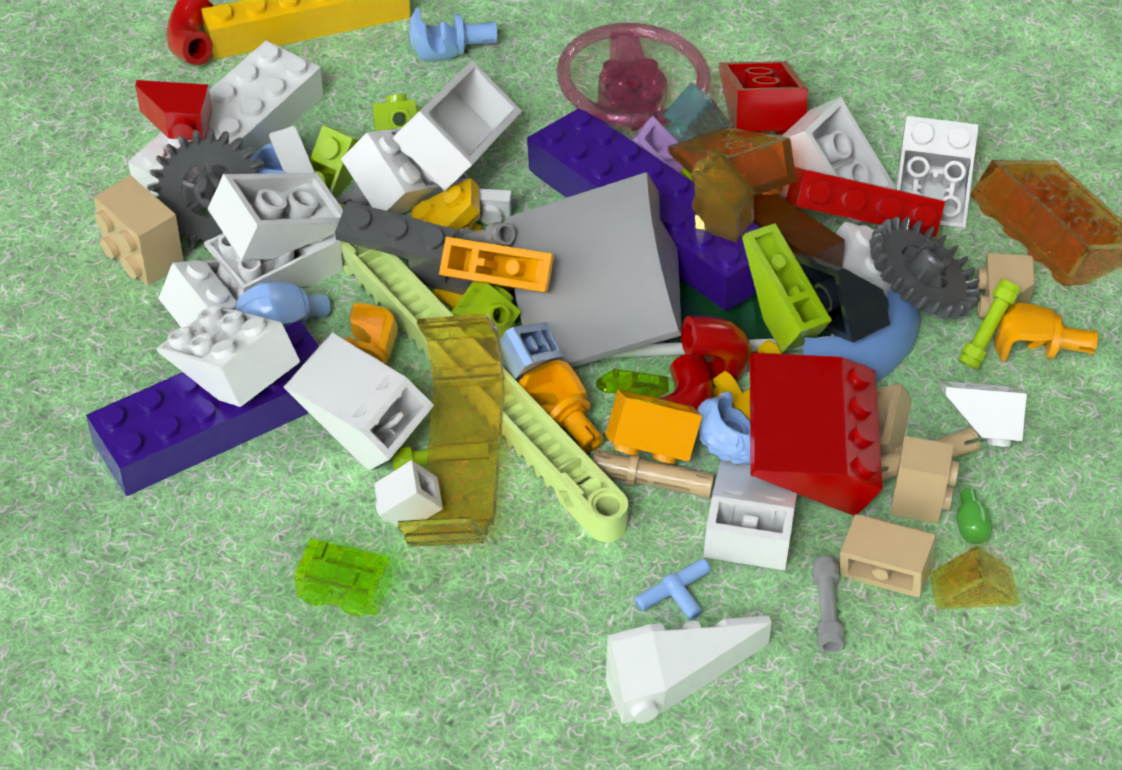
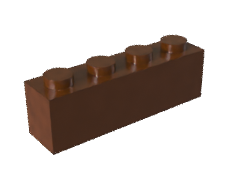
[709,172,845,267]

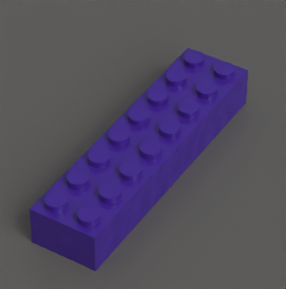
[527,107,761,312]

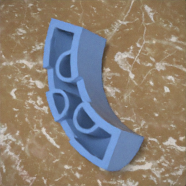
[802,290,921,382]

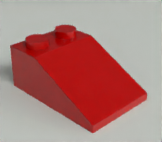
[719,61,808,136]

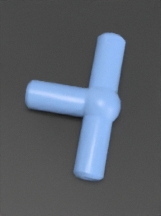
[635,558,711,620]

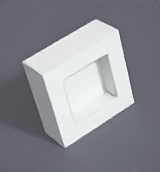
[478,188,512,225]

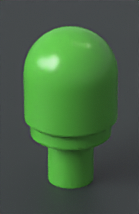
[956,489,992,544]

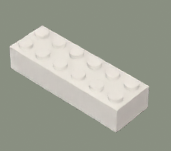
[128,41,324,213]

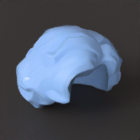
[697,392,750,465]

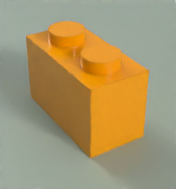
[605,389,702,464]

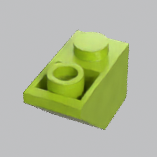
[310,125,361,198]

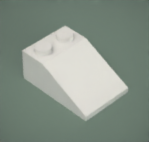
[774,97,896,224]
[208,173,343,260]

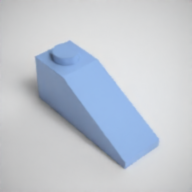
[495,322,563,380]

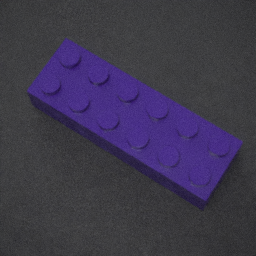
[86,321,319,497]

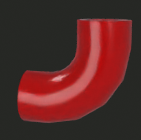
[166,0,214,66]
[681,316,752,382]
[656,354,713,410]

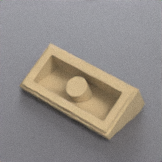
[876,384,912,456]

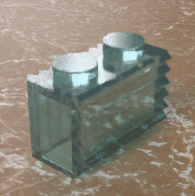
[662,83,734,158]

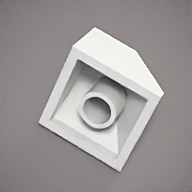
[938,380,1027,447]

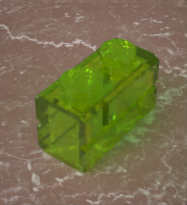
[294,538,392,616]

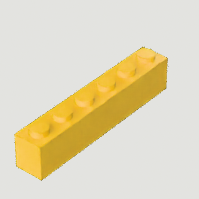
[201,0,410,60]

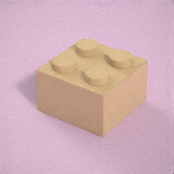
[94,175,184,286]

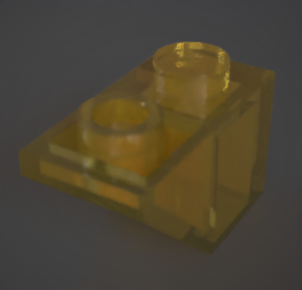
[692,147,754,242]

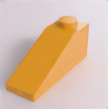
[439,237,554,293]

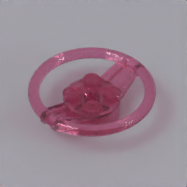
[556,23,710,131]

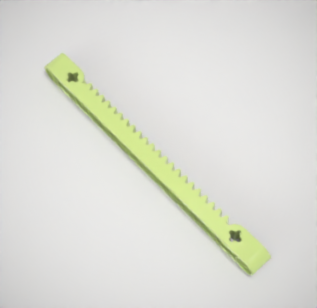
[339,203,628,542]

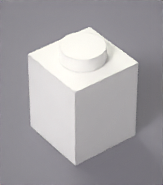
[374,460,443,530]

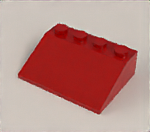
[749,353,883,516]

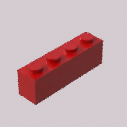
[786,166,945,237]

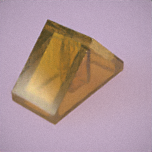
[929,546,1020,610]

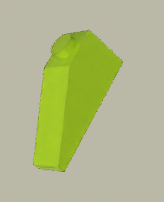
[742,223,832,353]

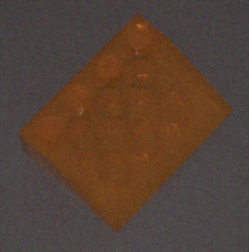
[970,160,1122,286]

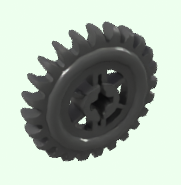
[147,128,266,251]
[869,216,981,319]

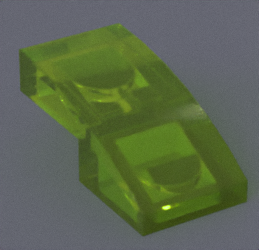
[596,368,669,398]

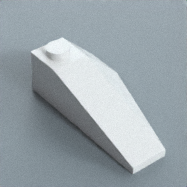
[606,616,772,724]

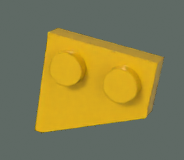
[411,177,480,230]

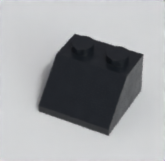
[794,252,890,342]

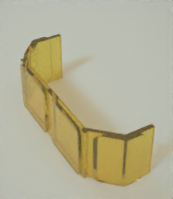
[397,313,505,547]

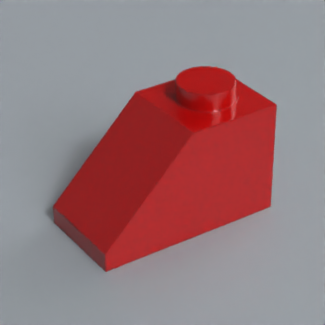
[135,80,212,140]

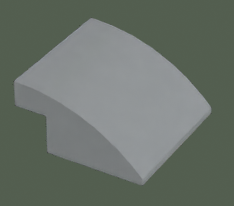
[508,172,682,367]

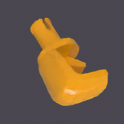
[345,303,398,365]
[994,303,1098,362]
[518,360,604,453]

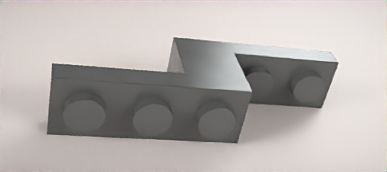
[335,201,518,308]

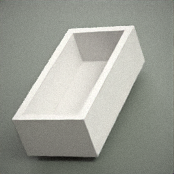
[393,60,522,191]

